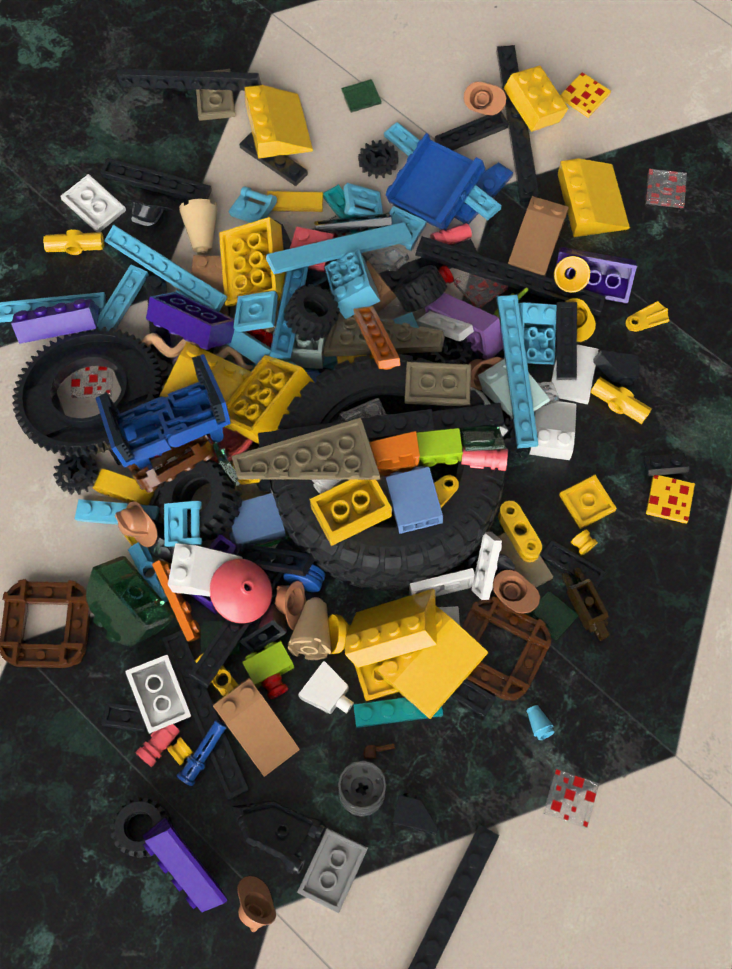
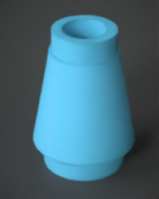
[527,705,554,740]

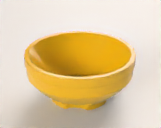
[554,256,590,292]
[328,614,350,654]

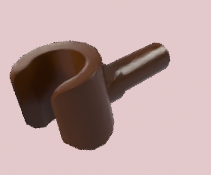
[364,743,394,759]

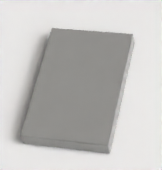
[297,828,368,913]

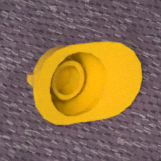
[566,298,596,342]

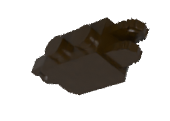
[562,567,610,641]

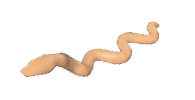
[141,333,254,371]

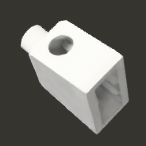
[298,661,354,714]

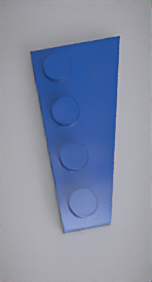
[455,162,513,225]

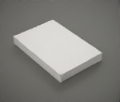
[60,174,126,232]
[548,345,599,404]
[409,568,475,597]

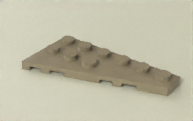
[323,312,445,357]
[232,418,381,480]

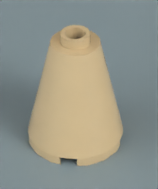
[179,199,218,255]
[288,597,331,660]

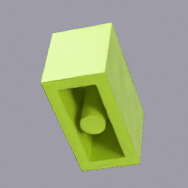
[416,428,463,467]
[242,641,294,688]

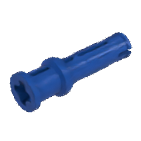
[177,719,227,786]

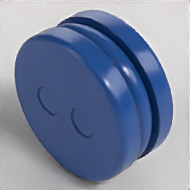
[283,564,325,592]

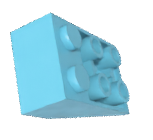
[325,248,380,319]
[519,303,557,365]

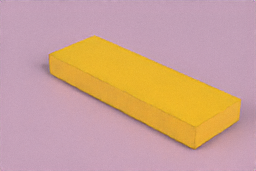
[267,191,323,212]

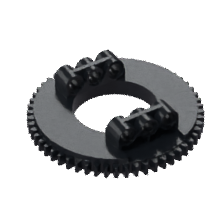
[12,327,163,457]

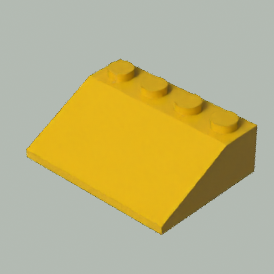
[245,85,313,159]
[558,158,630,237]
[219,217,286,307]
[160,342,251,432]
[226,355,315,444]
[345,589,437,668]
[377,606,488,719]

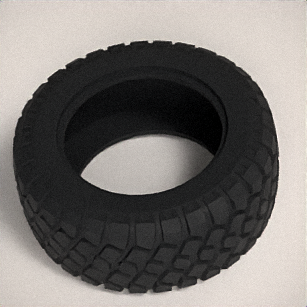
[272,354,505,591]

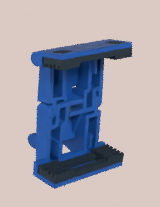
[95,354,231,469]

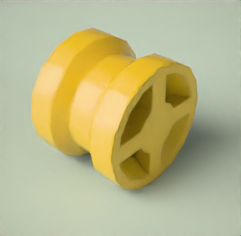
[571,529,598,555]
[167,737,194,765]

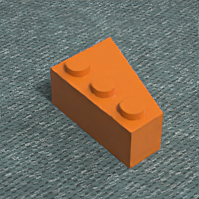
[369,431,420,477]

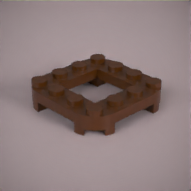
[128,434,215,493]
[0,579,91,668]
[462,597,551,701]

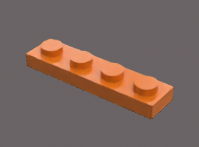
[152,560,201,641]

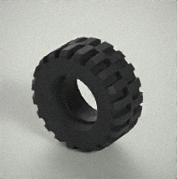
[159,460,242,541]

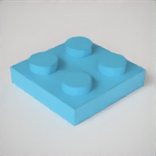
[233,291,278,333]

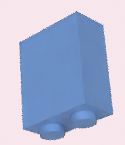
[386,466,443,534]
[229,493,286,550]

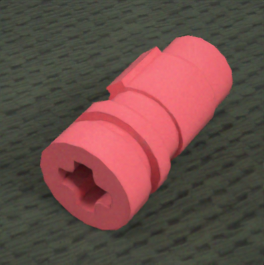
[430,223,472,245]
[461,447,508,471]
[135,724,180,767]

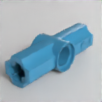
[128,542,169,605]

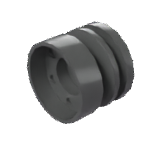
[338,761,386,816]

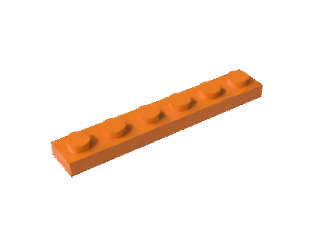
[354,306,400,370]

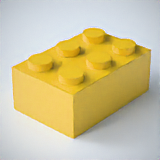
[503,65,569,132]
[310,480,392,546]

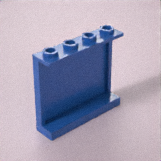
[386,133,485,231]

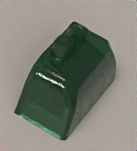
[86,556,175,646]

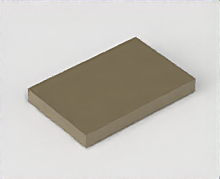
[196,69,235,121]
[405,362,471,407]
[498,528,553,588]

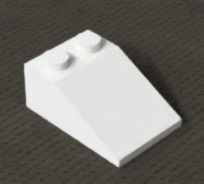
[529,400,576,460]
[168,543,243,596]
[125,655,191,734]

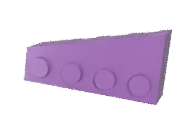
[425,293,503,360]

